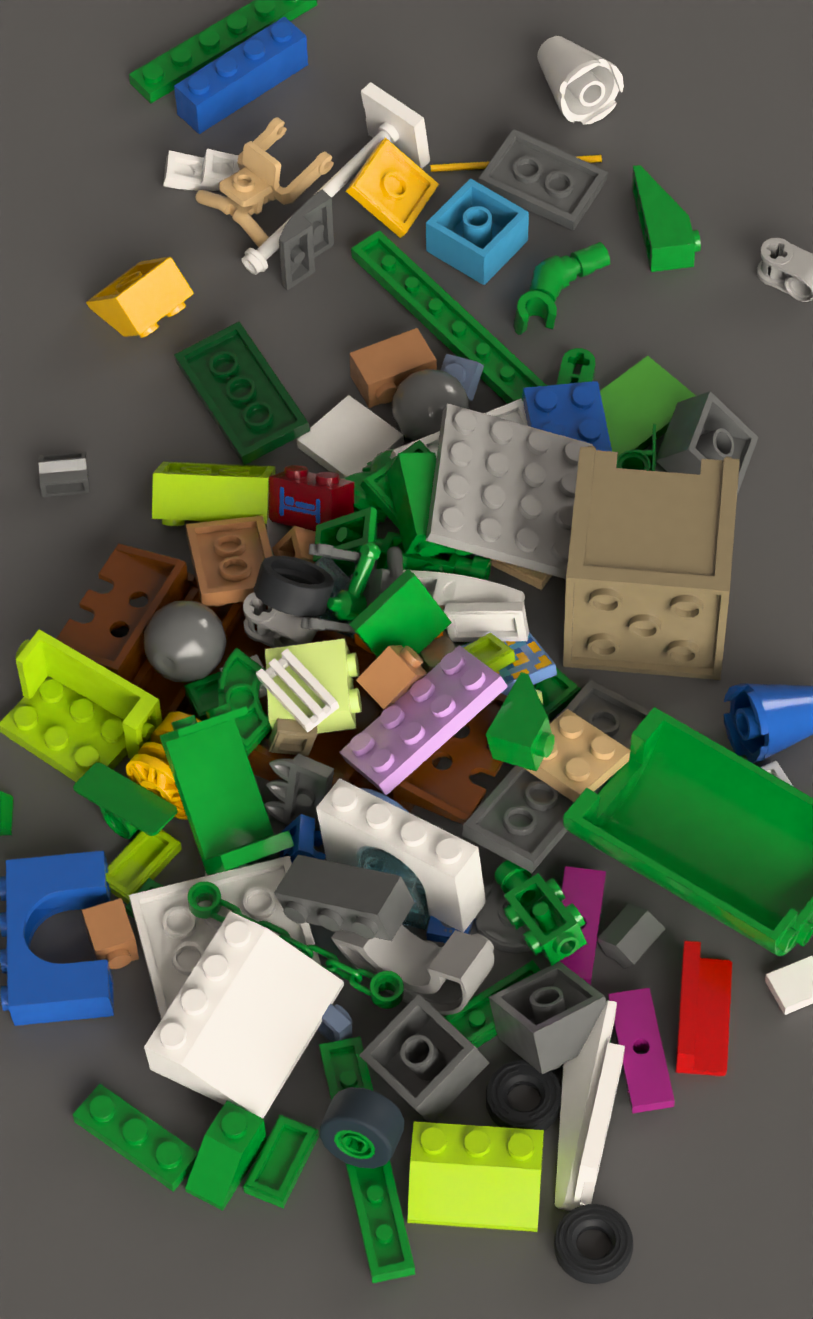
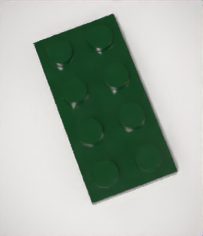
[174,321,310,465]

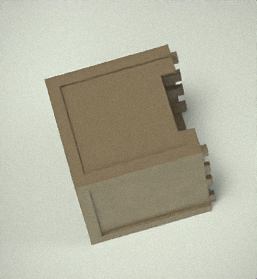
[563,446,740,680]

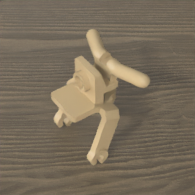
[195,117,334,247]

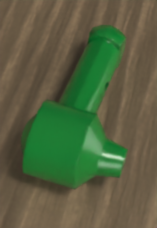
[327,542,381,622]

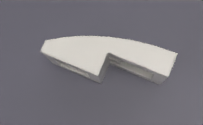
[163,149,239,191]

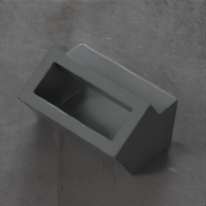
[38,451,90,497]
[597,903,666,969]

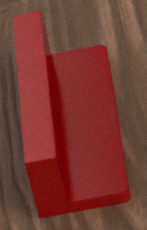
[676,941,732,1076]

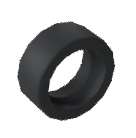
[254,556,335,617]

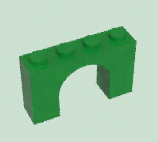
[387,452,473,557]

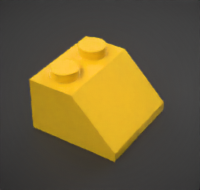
[86,256,194,338]

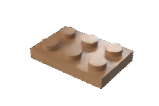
[186,515,273,606]

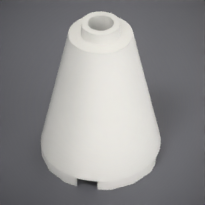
[537,36,624,125]

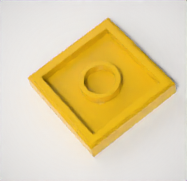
[346,138,439,238]

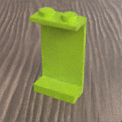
[15,629,162,759]

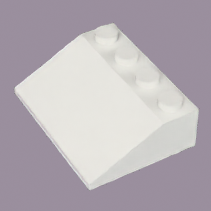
[144,911,344,1118]

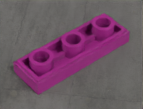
[560,866,606,985]
[608,988,675,1113]

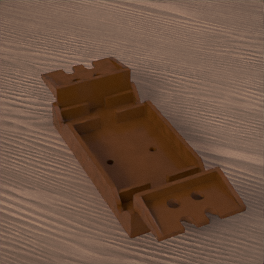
[56,543,507,825]

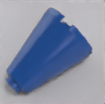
[724,683,813,763]

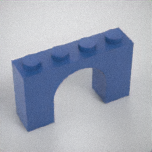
[0,850,114,1026]

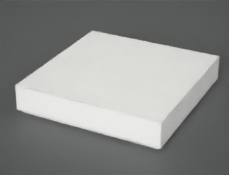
[297,395,404,479]

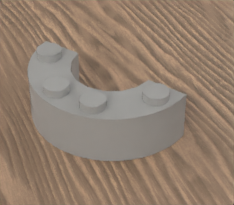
[331,925,494,1015]

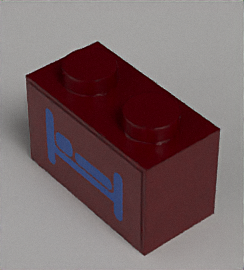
[269,465,354,531]

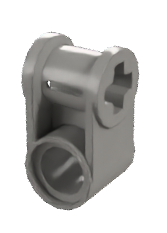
[757,238,813,302]
[243,592,321,648]

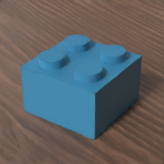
[426,178,529,285]

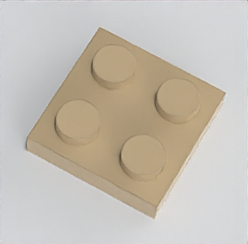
[524,709,631,802]

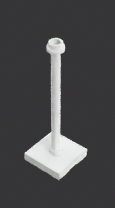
[242,82,430,275]

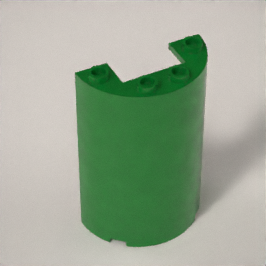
[563,707,813,956]

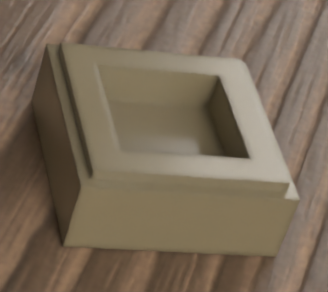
[269,718,318,756]

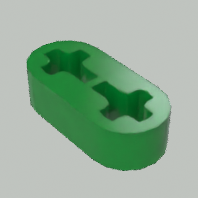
[556,348,595,385]

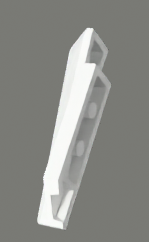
[555,1000,625,1211]

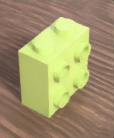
[265,638,362,733]

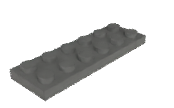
[462,680,651,873]

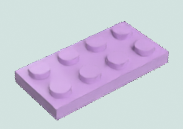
[339,645,508,795]

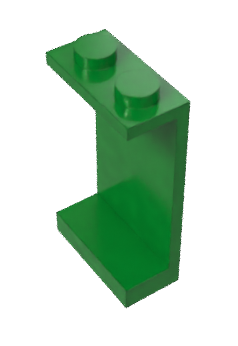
[159,703,294,876]

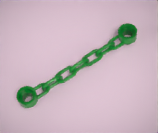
[188,881,404,1009]

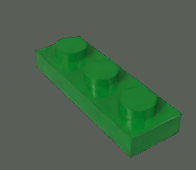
[72,1084,198,1192]

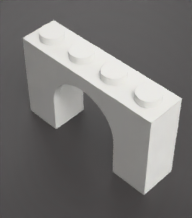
[316,778,486,933]

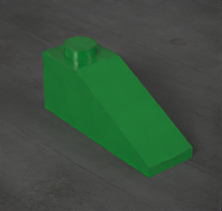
[632,165,701,272]

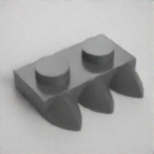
[264,754,334,832]

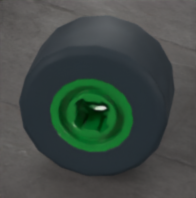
[319,1087,405,1169]

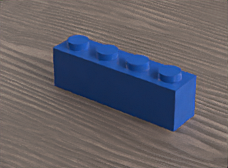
[174,17,308,134]

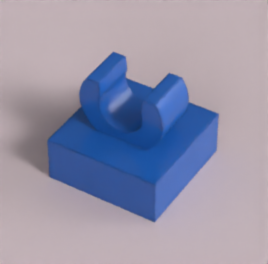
[280,814,326,863]

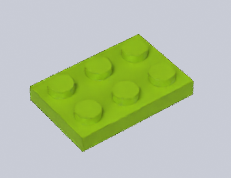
[0,676,127,782]

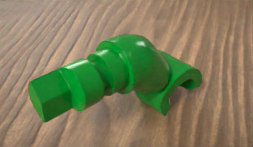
[513,242,610,335]

